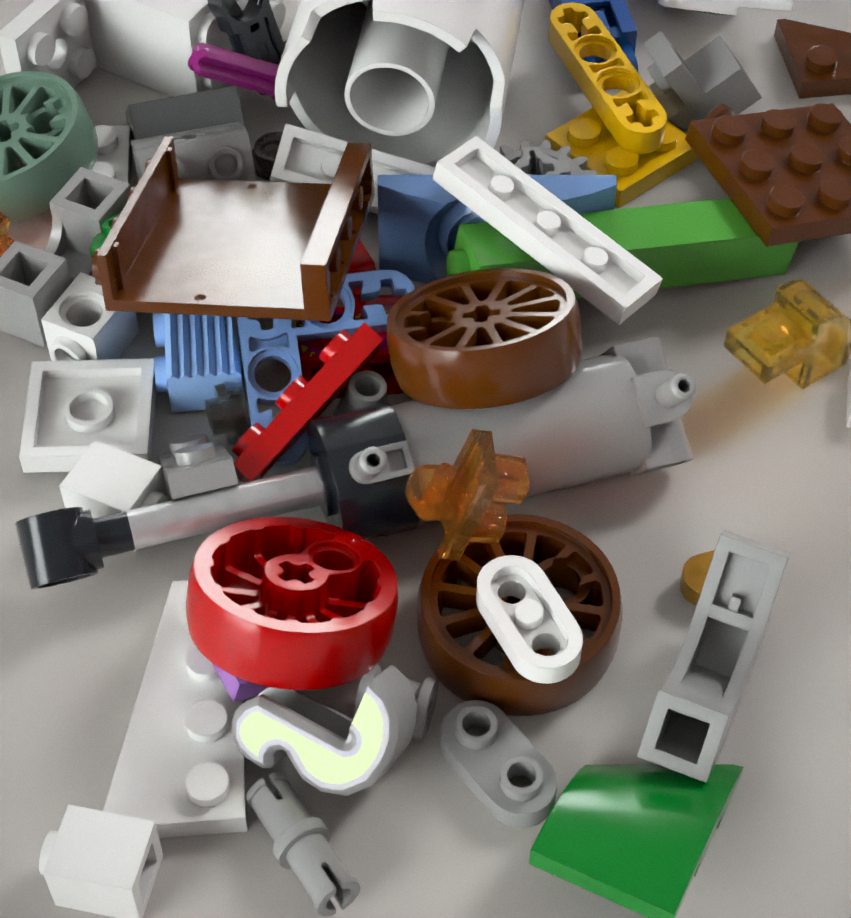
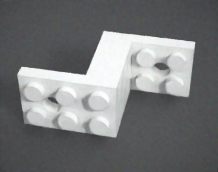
[0,0,286,97]

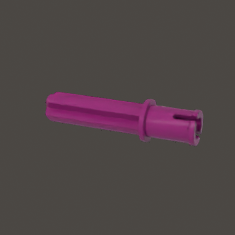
[188,42,279,103]

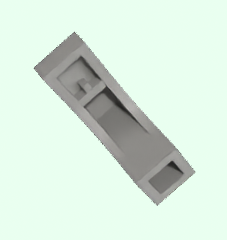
[637,530,791,783]

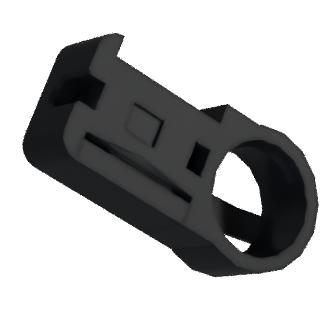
[208,0,285,65]

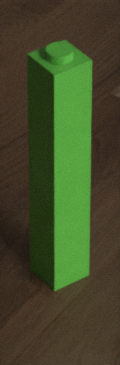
[446,198,799,298]

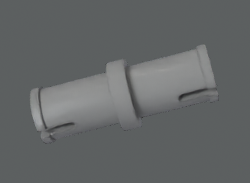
[245,773,360,916]

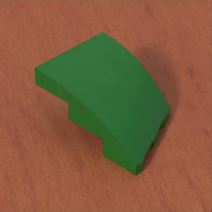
[529,764,743,918]

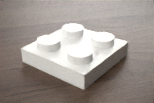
[19,358,156,473]

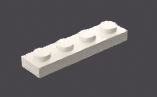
[433,136,663,325]

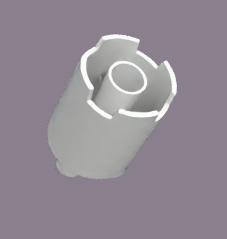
[275,0,525,167]

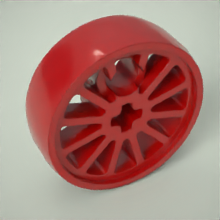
[186,517,398,690]

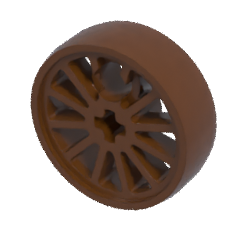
[386,268,583,409]
[417,514,623,716]

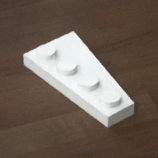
[103,580,248,838]

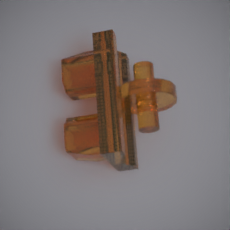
[405,429,530,561]

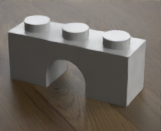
[0,167,131,348]

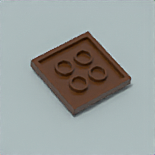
[685,103,851,247]

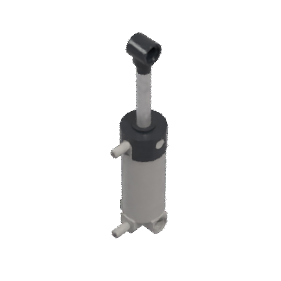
[15,337,696,590]

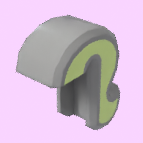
[232,665,417,796]

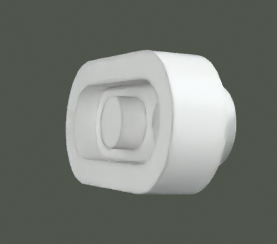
[476,555,583,684]

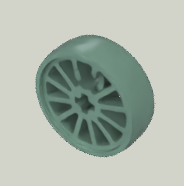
[0,71,99,225]

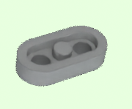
[440,700,557,828]

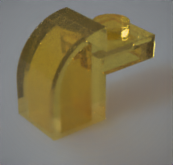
[724,280,851,390]

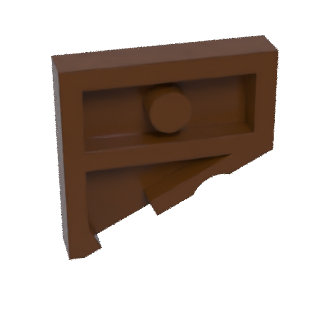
[774,19,851,99]

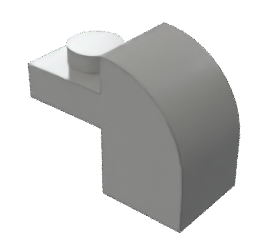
[643,30,762,130]

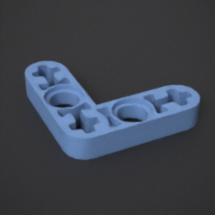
[237,270,415,467]

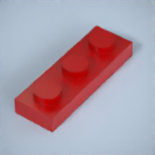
[231,322,383,483]

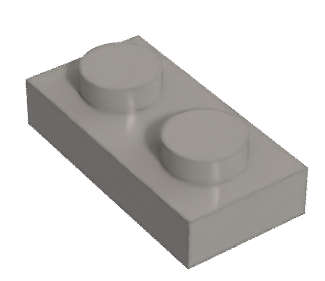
[157,434,238,499]

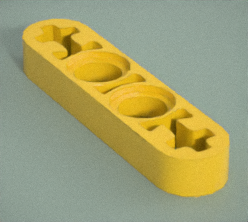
[548,2,667,154]

